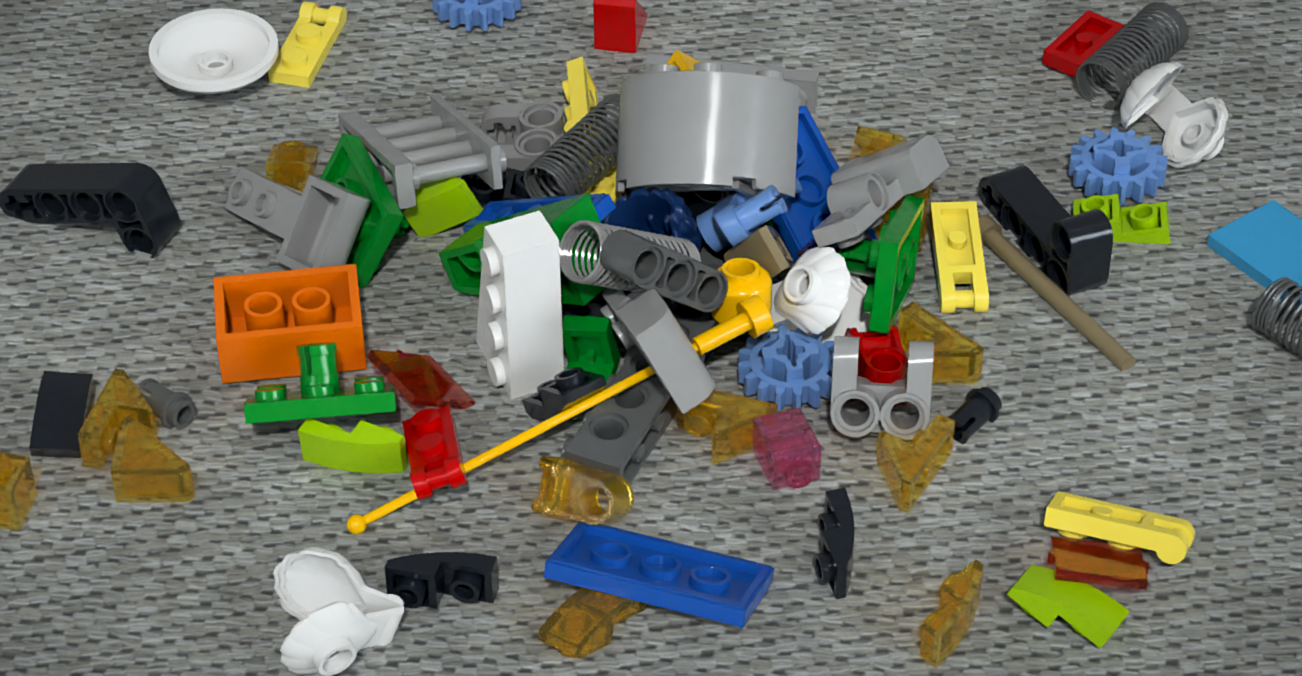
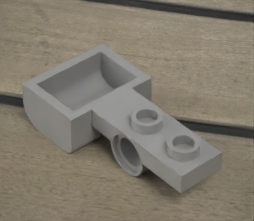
[812,135,949,249]
[224,166,371,270]
[600,288,715,414]

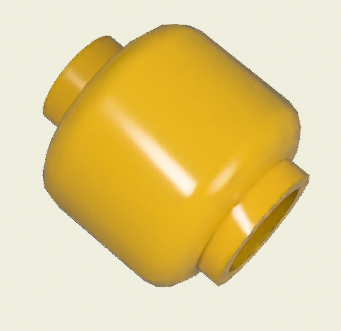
[711,258,772,324]

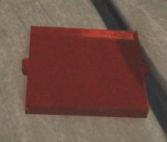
[367,349,475,409]
[1047,536,1149,590]

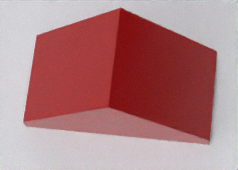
[593,0,648,53]

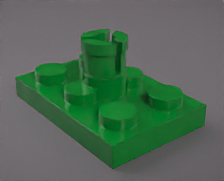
[320,133,409,288]
[839,195,925,334]
[244,342,396,424]

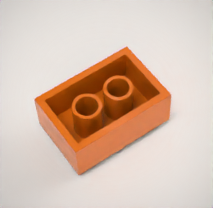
[213,264,367,384]

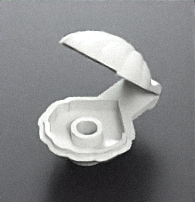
[1120,62,1229,168]
[770,247,871,343]
[273,547,404,676]

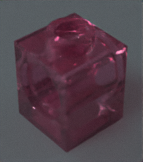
[752,408,821,491]

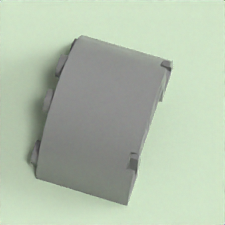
[615,62,800,198]

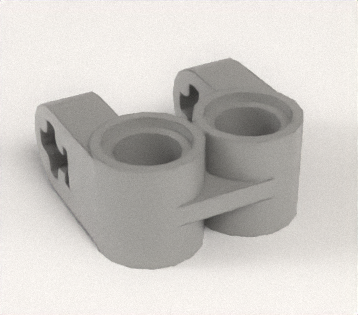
[473,101,567,185]
[830,336,934,441]

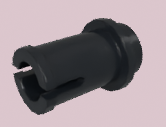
[941,387,1002,444]

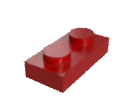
[1042,10,1124,78]

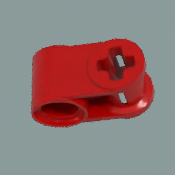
[845,325,908,408]

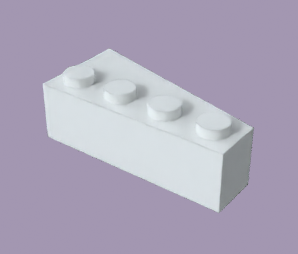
[476,211,564,399]

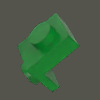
[562,315,621,381]

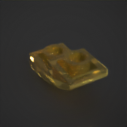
[266,140,318,192]
[920,559,984,669]
[538,587,646,658]

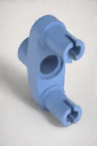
[696,177,802,252]

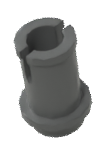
[134,378,196,429]

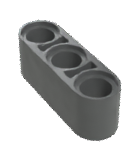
[600,229,728,312]

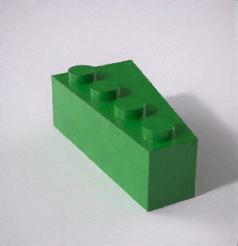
[439,193,617,306]

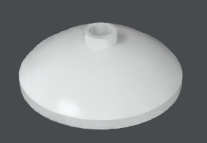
[148,8,279,94]

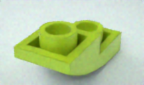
[1073,194,1171,245]
[298,418,408,473]
[1007,564,1130,649]

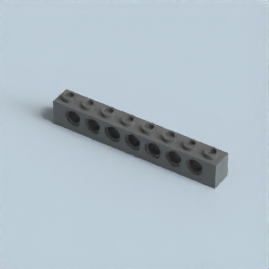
[561,225,763,500]

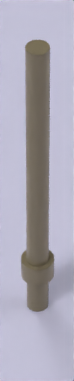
[955,198,1136,372]

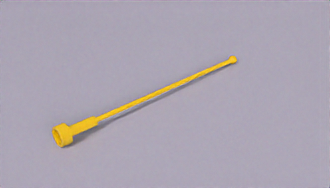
[346,295,774,534]

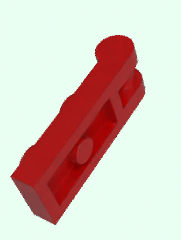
[402,405,468,501]

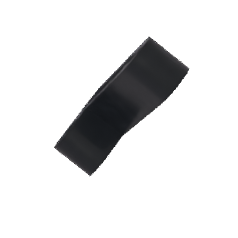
[0,163,180,258]
[979,166,1113,296]

